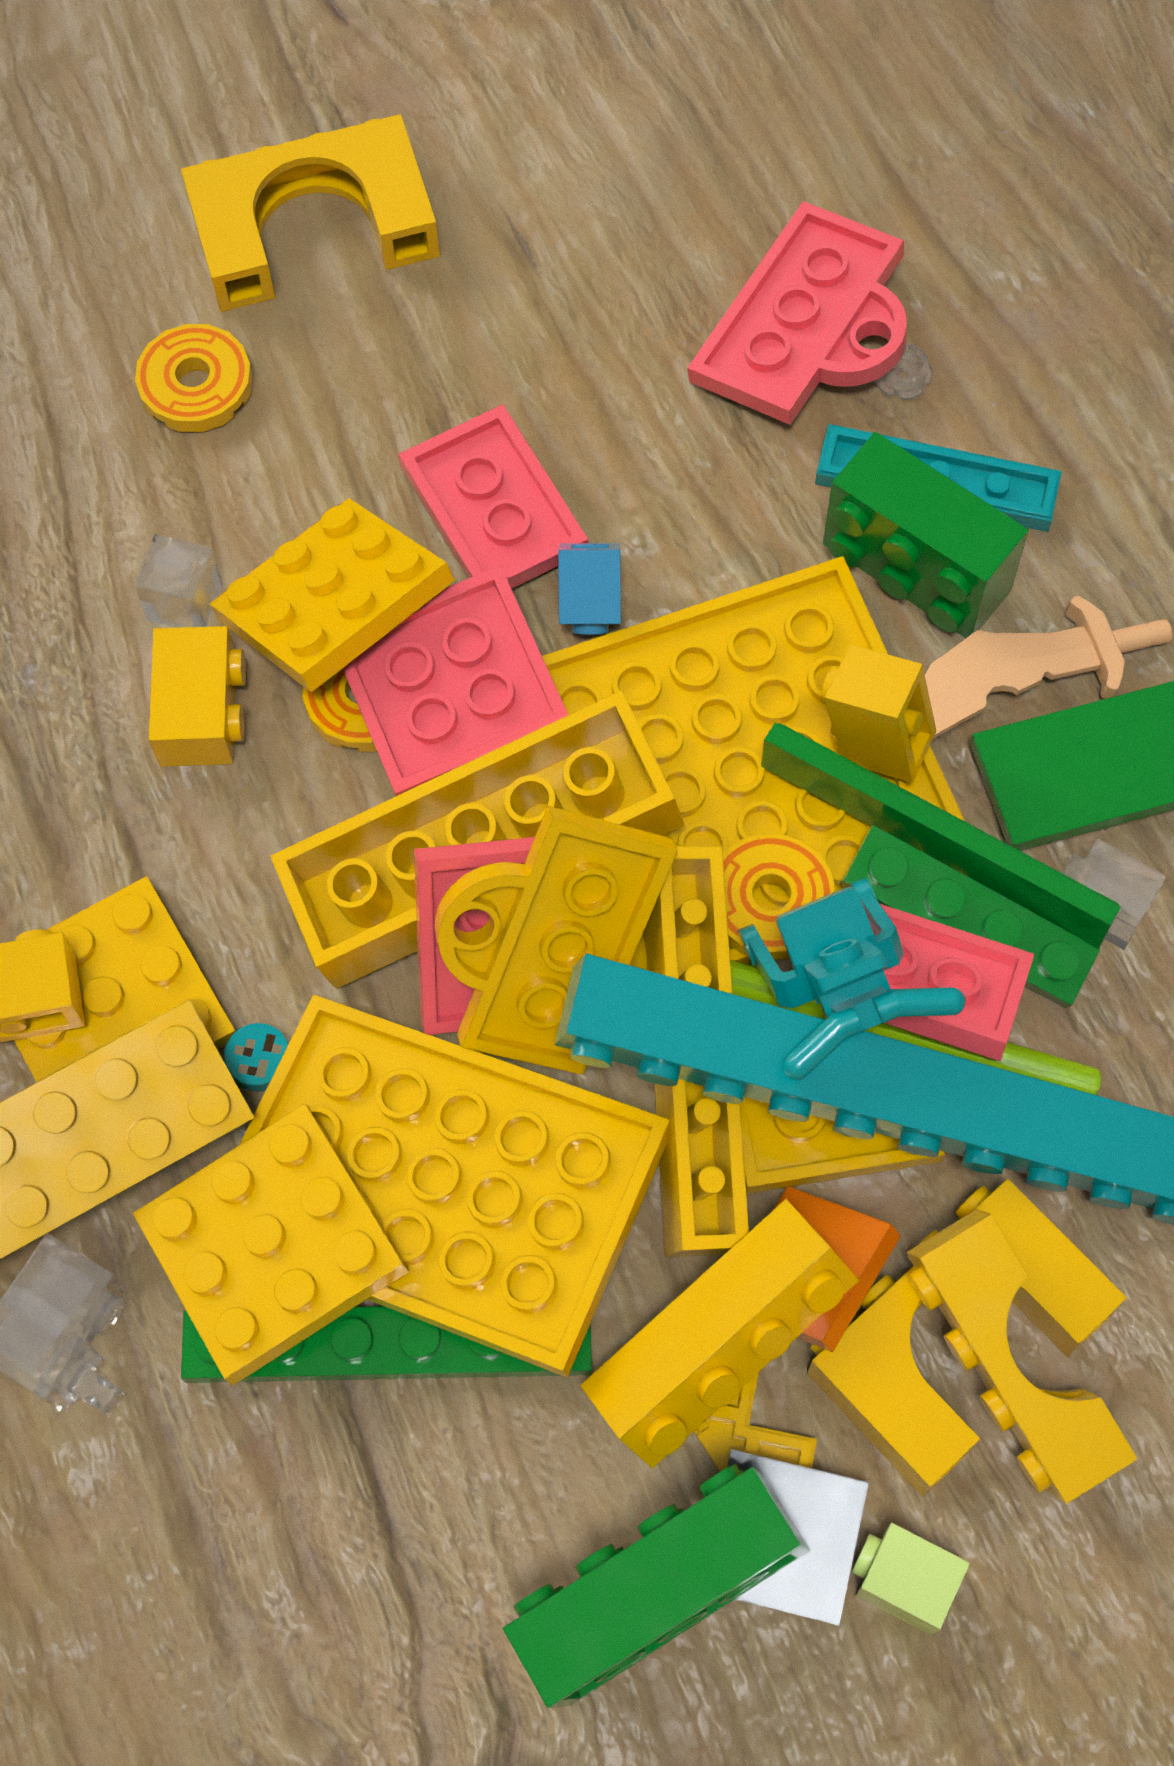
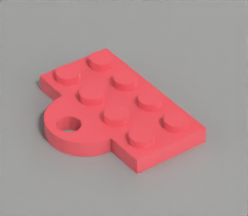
[687,201,907,425]

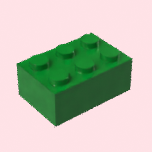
[823,431,1029,638]

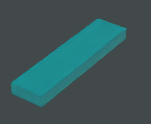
[815,424,1062,532]

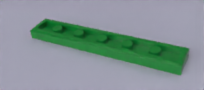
[761,722,1121,948]

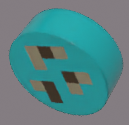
[224,1023,288,1092]

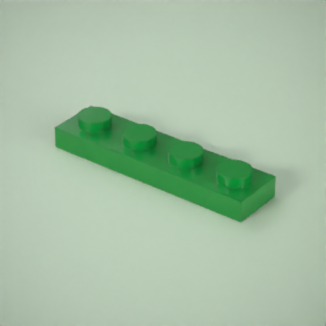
[839,825,1100,1008]

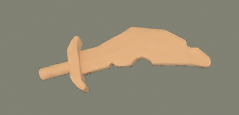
[925,596,1172,739]

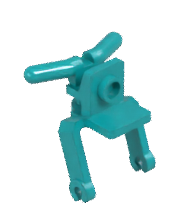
[737,877,966,1080]

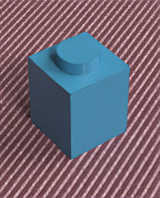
[558,543,621,634]

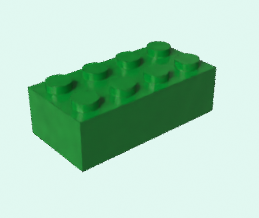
[502,1464,811,1709]

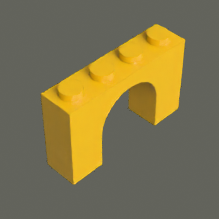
[181,114,440,312]
[807,1178,1127,1497]

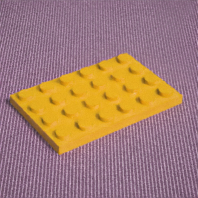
[239,994,670,1378]

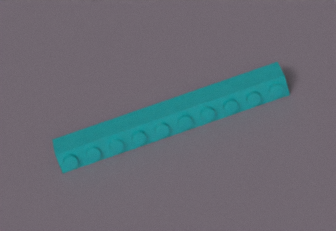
[554,953,1174,1225]

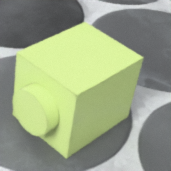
[851,1523,970,1636]

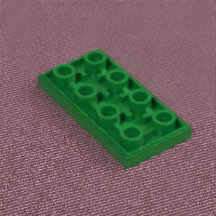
[970,681,1174,851]

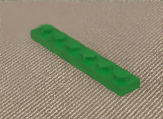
[181,1306,592,1383]

